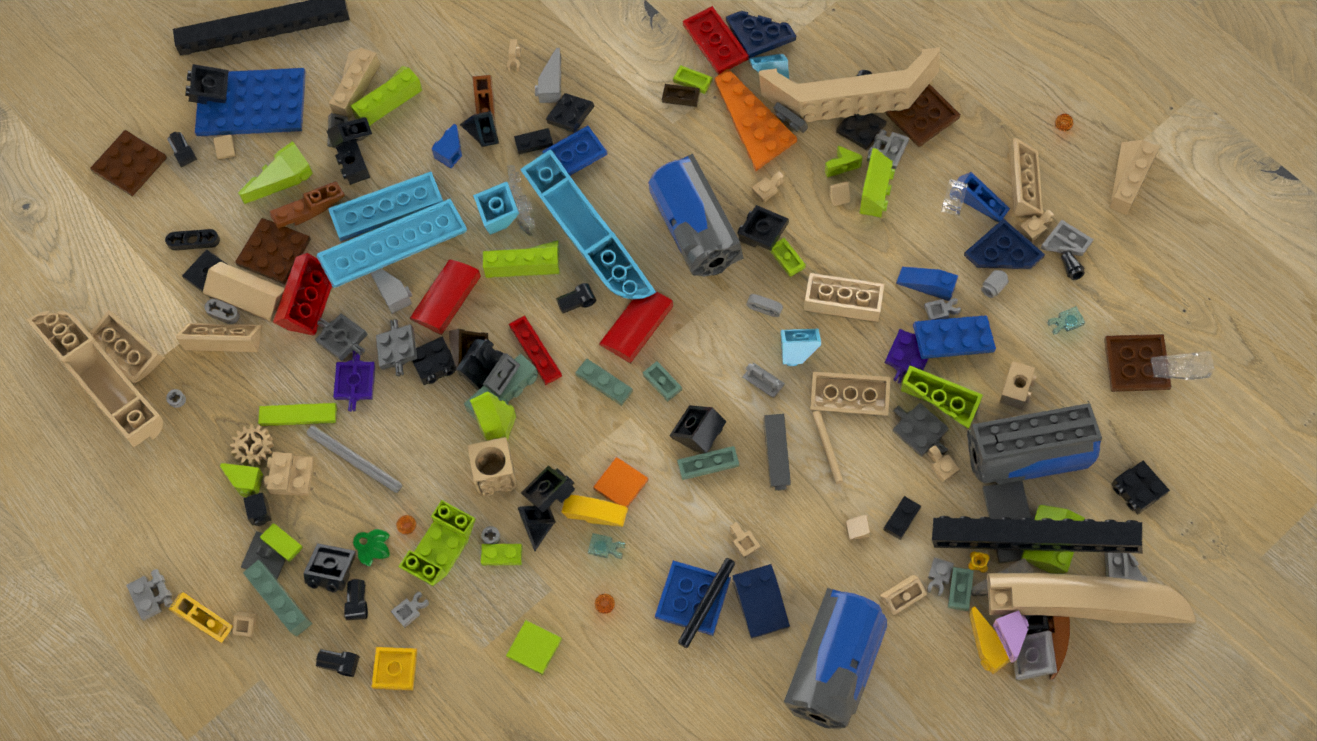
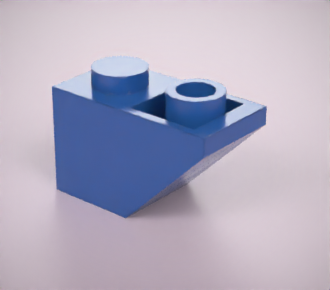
[432,124,462,169]

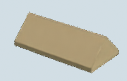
[1009,138,1043,216]
[203,262,285,322]
[176,323,262,352]

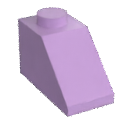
[993,610,1029,663]

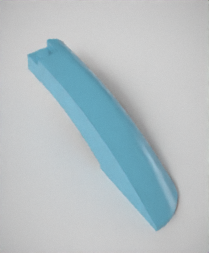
[520,149,656,299]

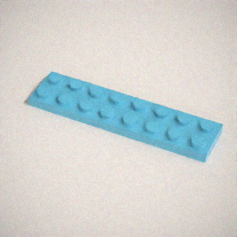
[317,199,467,288]

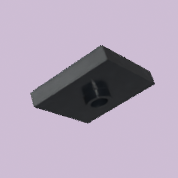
[182,249,228,298]

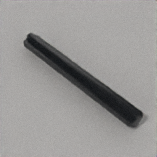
[678,558,735,648]

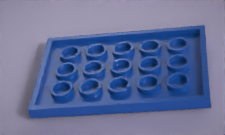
[195,68,306,136]

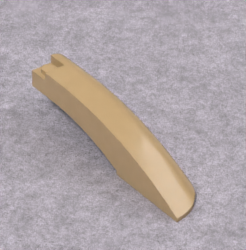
[26,311,163,448]
[987,573,1196,623]

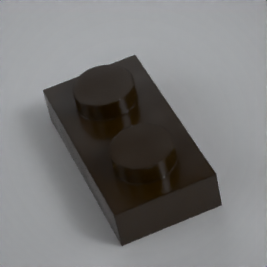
[662,84,700,107]

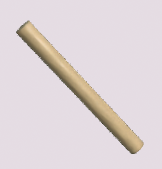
[813,410,843,484]

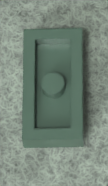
[642,361,682,402]
[948,567,974,611]

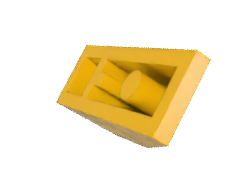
[168,592,233,643]
[969,606,1010,674]

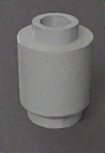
[981,270,1009,298]

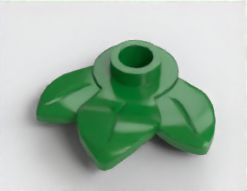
[353,529,390,567]

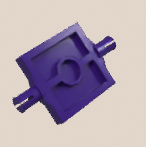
[884,329,929,383]
[333,351,375,412]

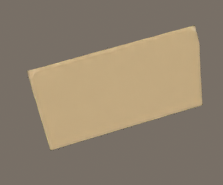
[880,575,927,615]

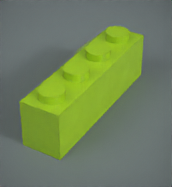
[351,66,423,126]
[483,240,560,278]
[901,366,983,429]

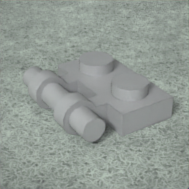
[867,129,909,170]
[126,569,173,621]

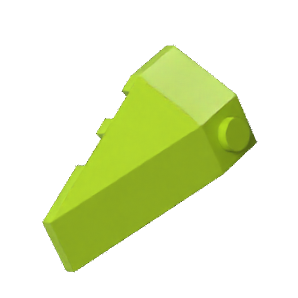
[238,141,313,204]
[470,391,516,441]

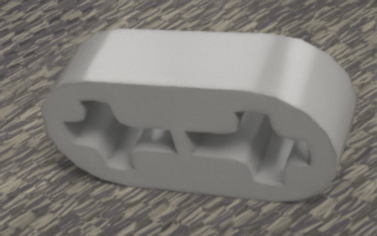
[746,294,783,317]
[205,299,240,324]

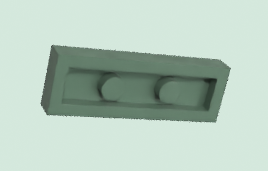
[575,359,633,406]
[677,446,739,480]

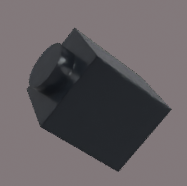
[243,493,272,526]

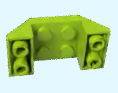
[398,500,476,586]

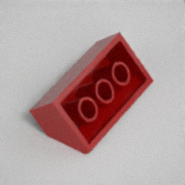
[273,253,332,336]

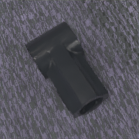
[167,132,197,167]
[556,283,596,314]
[344,579,368,621]
[316,649,360,677]

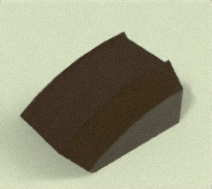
[449,329,488,376]

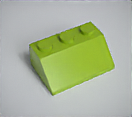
[860,148,895,218]
[1021,505,1085,574]

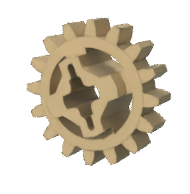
[230,424,274,467]

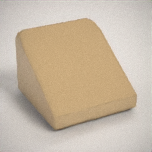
[214,135,236,160]
[829,182,850,206]
[846,515,870,540]
[232,611,258,637]

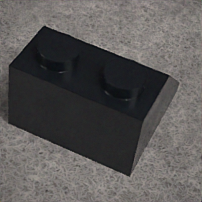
[669,405,727,453]

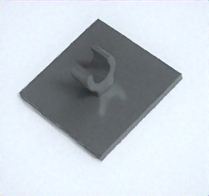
[241,531,286,579]

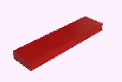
[509,315,562,385]

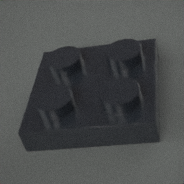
[546,93,595,132]
[836,113,887,150]

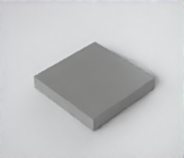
[1014,631,1057,681]

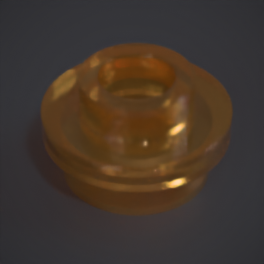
[1055,114,1074,131]
[396,515,417,535]
[595,594,615,614]

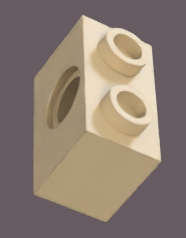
[999,361,1036,409]

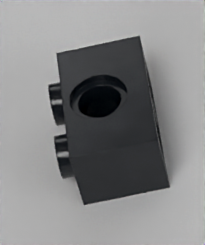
[326,117,372,148]
[335,140,370,185]

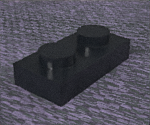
[514,128,553,155]
[883,496,921,540]

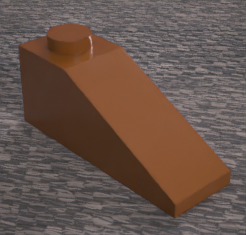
[472,75,496,124]

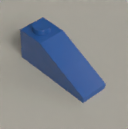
[950,172,1010,223]
[896,266,958,301]

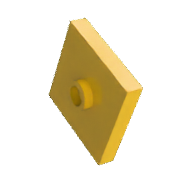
[371,647,418,691]

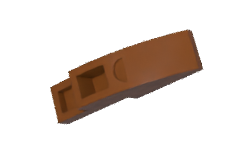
[270,181,345,229]
[1047,616,1070,679]

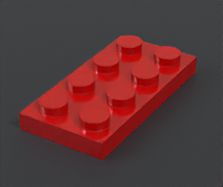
[683,6,749,75]

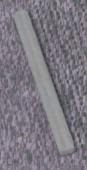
[307,426,402,493]

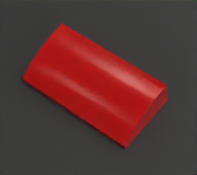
[410,259,481,335]
[599,292,673,364]

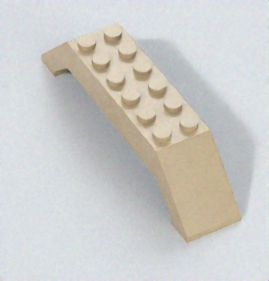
[759,47,940,122]

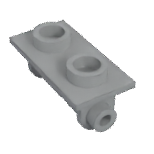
[742,363,785,398]

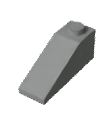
[535,48,561,103]
[370,269,412,314]

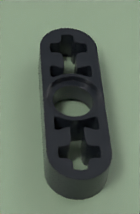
[165,229,220,250]

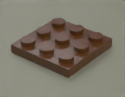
[884,84,961,147]
[90,130,167,197]
[235,218,311,284]
[1104,334,1172,392]

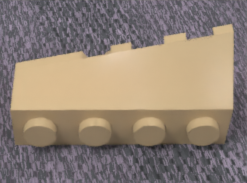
[329,48,380,120]
[1110,140,1160,215]

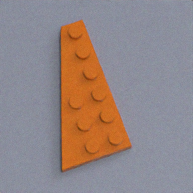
[714,69,797,171]

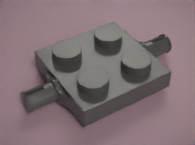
[315,313,368,361]
[376,319,417,376]
[893,403,949,457]

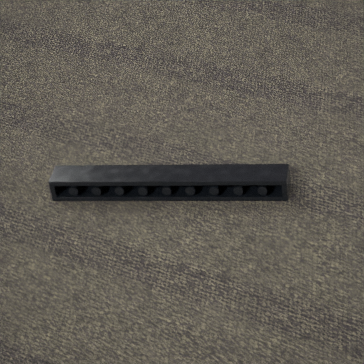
[173,0,350,56]
[932,516,1143,554]

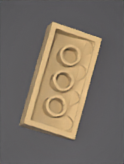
[804,273,884,322]
[89,310,165,384]
[810,371,891,416]

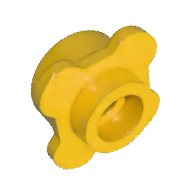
[968,551,990,573]

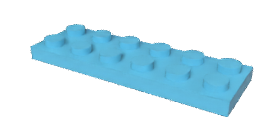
[328,172,443,242]

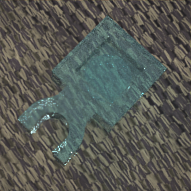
[1047,307,1085,335]
[588,533,625,559]

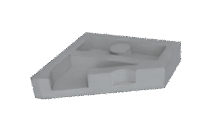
[1041,220,1094,256]
[1104,553,1148,582]

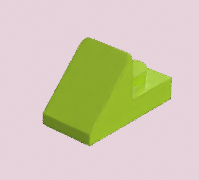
[825,146,863,178]

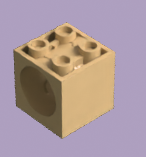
[467,437,517,496]

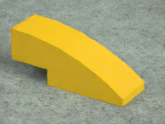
[561,495,628,527]

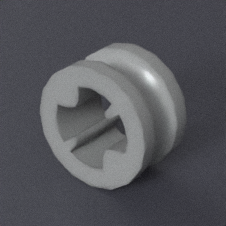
[166,389,186,408]
[481,526,500,544]

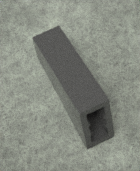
[763,414,791,491]

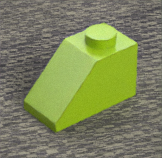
[220,463,263,497]

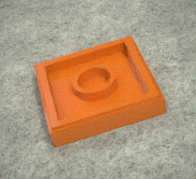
[593,457,648,508]

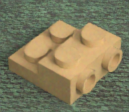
[264,452,315,496]

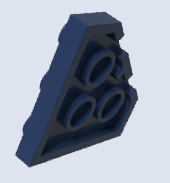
[726,10,797,58]
[964,218,1045,269]

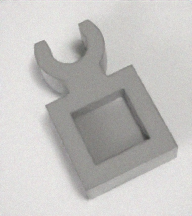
[924,298,961,320]
[927,557,954,596]
[391,592,429,628]

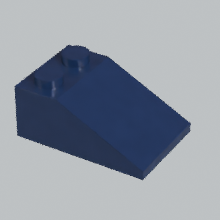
[732,564,790,639]

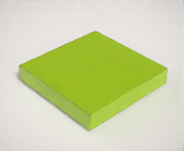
[506,620,562,675]

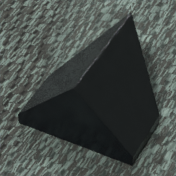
[460,111,499,147]
[518,506,556,552]

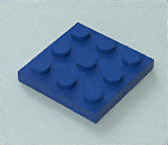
[655,560,731,636]

